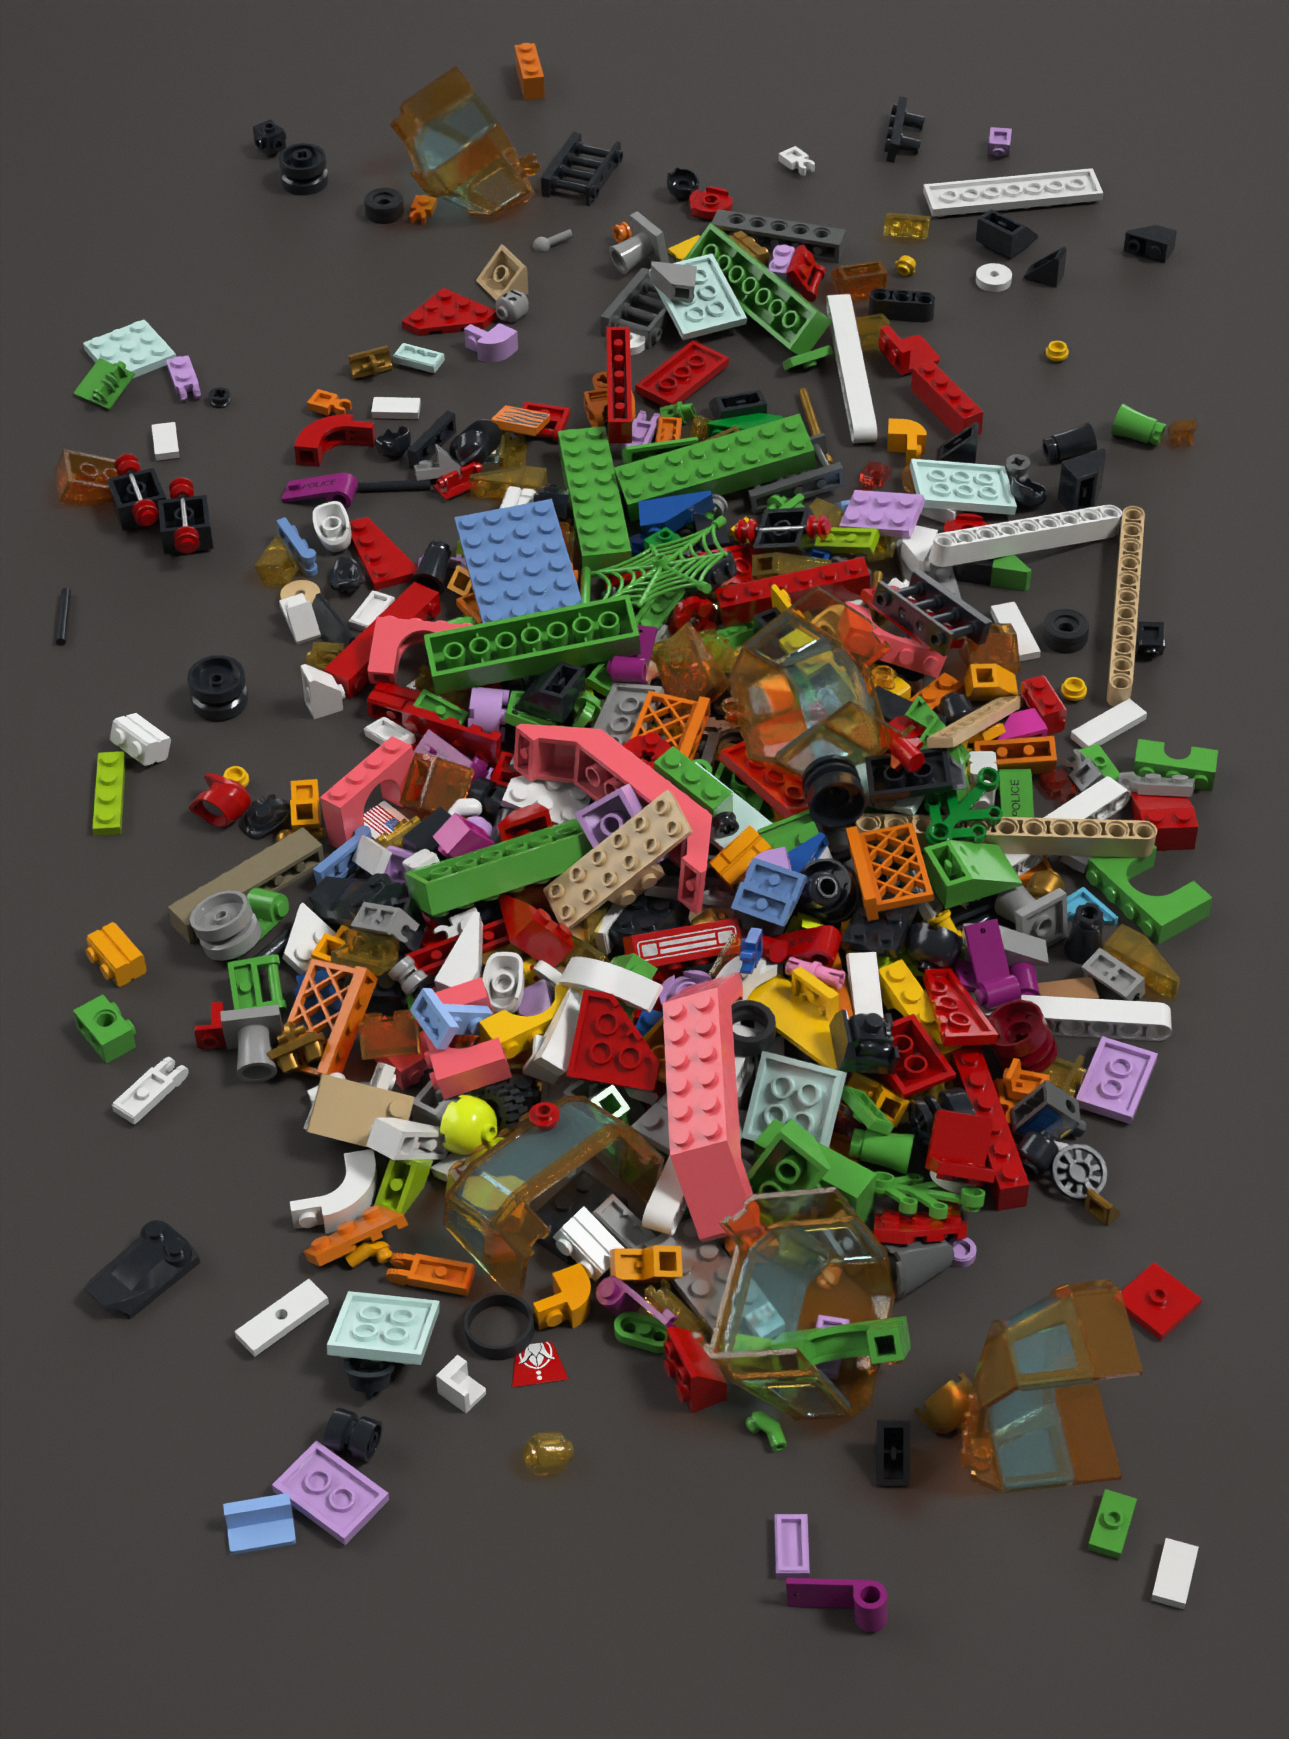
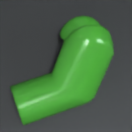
[745,1411,787,1452]

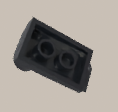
[865,748,967,810]
[309,873,406,927]
[84,1220,200,1319]

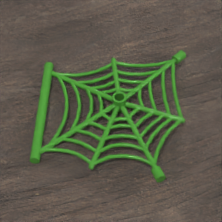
[580,516,728,608]

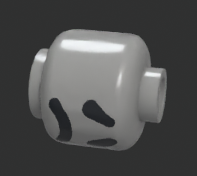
[495,289,529,323]

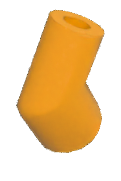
[345,1241,393,1268]

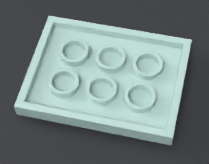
[649,254,747,340]
[909,459,1017,515]

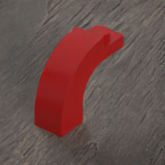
[294,414,376,467]

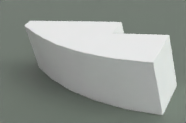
[533,988,583,1076]

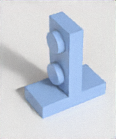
[410,988,493,1050]

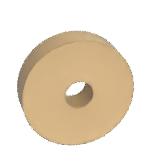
[280,580,321,604]

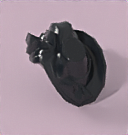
[328,556,366,593]
[243,794,291,839]

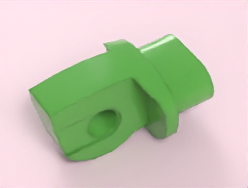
[660,402,697,425]
[572,692,601,728]

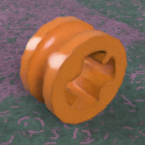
[612,222,632,244]

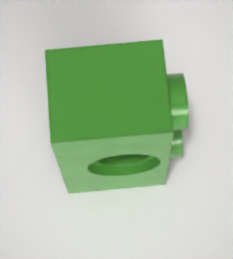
[73,994,136,1064]

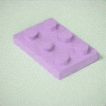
[839,490,926,538]
[1076,1036,1158,1124]
[272,1440,389,1545]

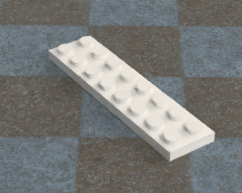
[923,168,1103,217]

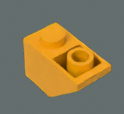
[964,663,1018,701]

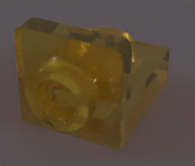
[306,642,345,670]

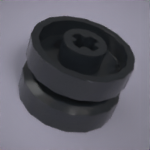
[279,143,329,196]
[187,655,248,720]

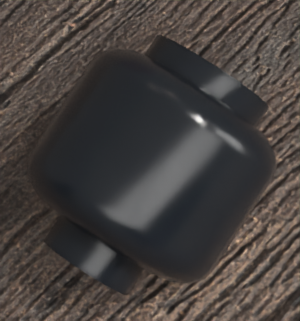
[937,692,975,727]
[800,871,841,911]
[1017,1129,1059,1176]

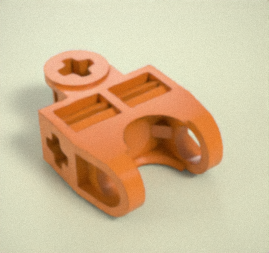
[584,372,636,427]

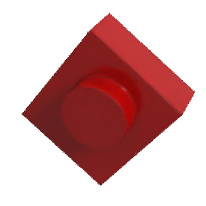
[194,1002,226,1049]

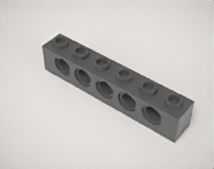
[711,209,846,263]

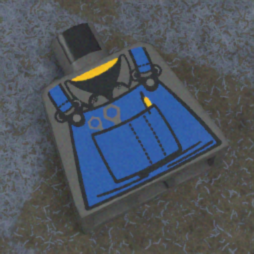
[1011,1080,1086,1142]

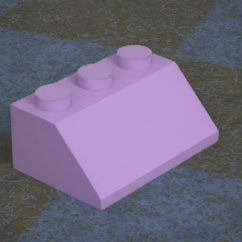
[574,784,670,864]

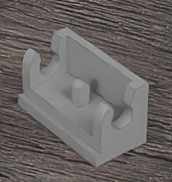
[350,902,419,942]
[1082,948,1145,1001]

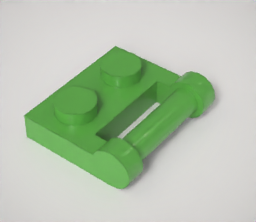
[228,955,287,1013]

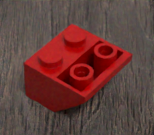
[663,1326,727,1413]

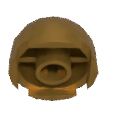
[913,1372,978,1434]

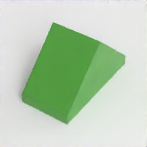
[990,555,1032,591]

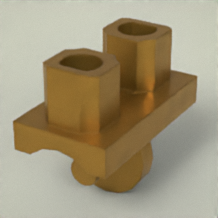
[348,345,393,379]
[268,1021,326,1074]

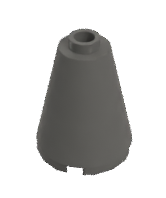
[865,1238,954,1302]

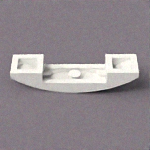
[558,957,663,1013]

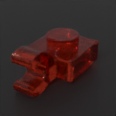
[860,461,892,491]

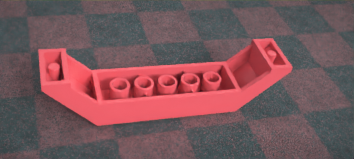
[513,724,712,915]
[663,972,759,1243]

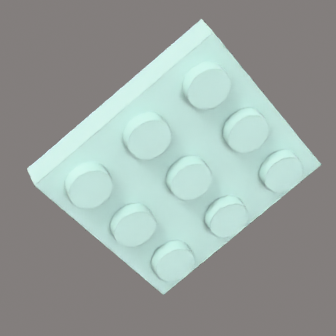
[83,320,176,378]
[742,1051,847,1148]
[327,1291,440,1365]

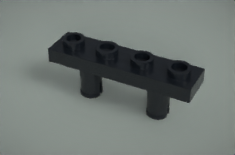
[884,96,925,163]

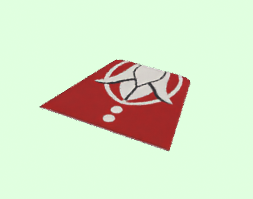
[512,1342,568,1387]

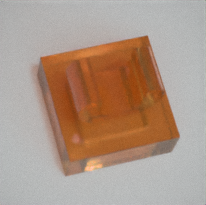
[1167,419,1197,447]

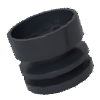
[802,754,867,829]
[798,858,861,929]
[908,1087,976,1159]

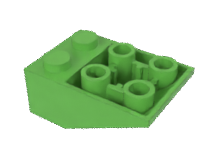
[923,840,1022,909]

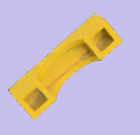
[878,959,963,1065]
[479,984,587,1059]

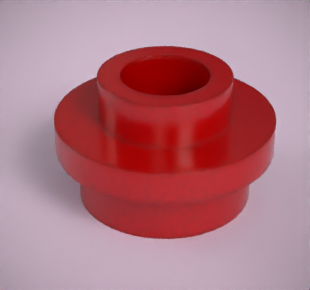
[529,1102,560,1131]

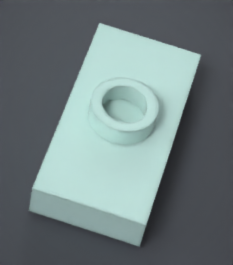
[393,343,445,373]

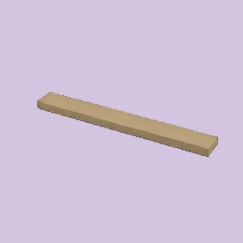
[926,696,1024,748]

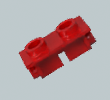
[433,462,487,500]

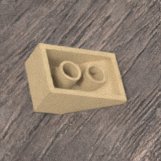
[307,1074,415,1148]

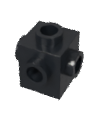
[253,119,286,156]
[533,484,569,519]

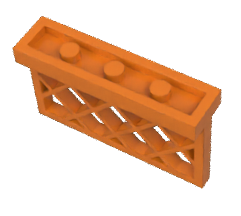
[630,691,710,761]
[846,822,934,921]
[274,959,378,1078]

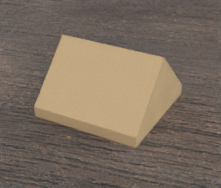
[476,244,528,300]

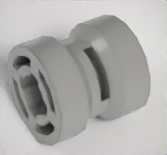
[388,955,428,995]

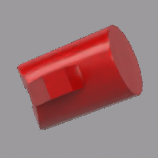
[890,737,925,772]
[761,935,789,963]

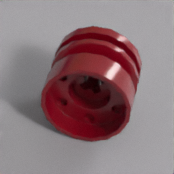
[988,1000,1058,1073]

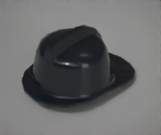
[449,419,502,467]
[343,1358,395,1400]

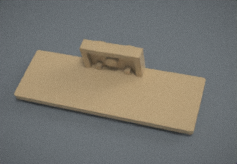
[543,790,693,930]

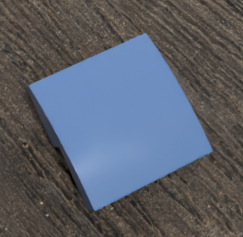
[731,857,808,927]

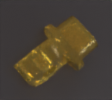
[691,415,713,441]

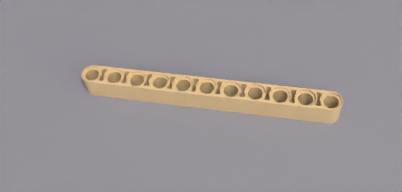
[1107,506,1145,707]
[856,813,1157,858]

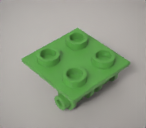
[73,358,135,410]

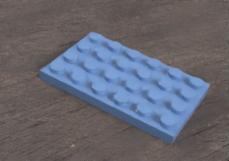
[454,499,581,623]

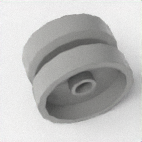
[190,890,262,961]

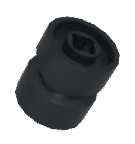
[467,777,507,820]
[323,1408,382,1462]

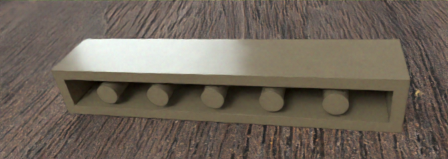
[168,827,324,944]

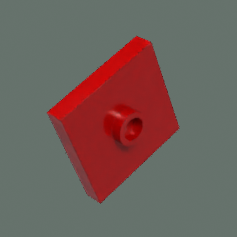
[1113,1262,1202,1341]

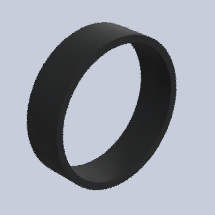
[464,1292,534,1360]

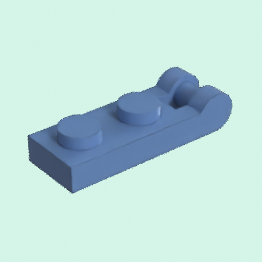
[276,517,318,577]
[313,826,372,886]

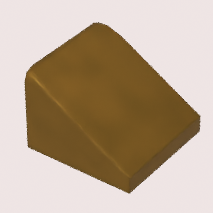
[1084,1188,1121,1226]

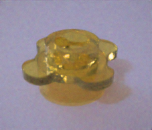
[869,665,897,690]

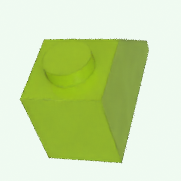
[374,1158,433,1214]

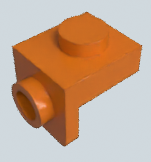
[1003,1058,1051,1100]

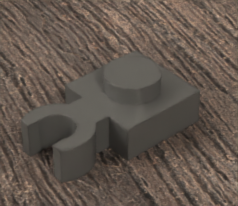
[1063,748,1105,792]

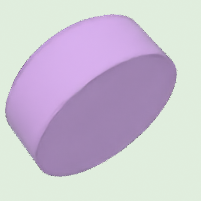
[948,1237,977,1268]

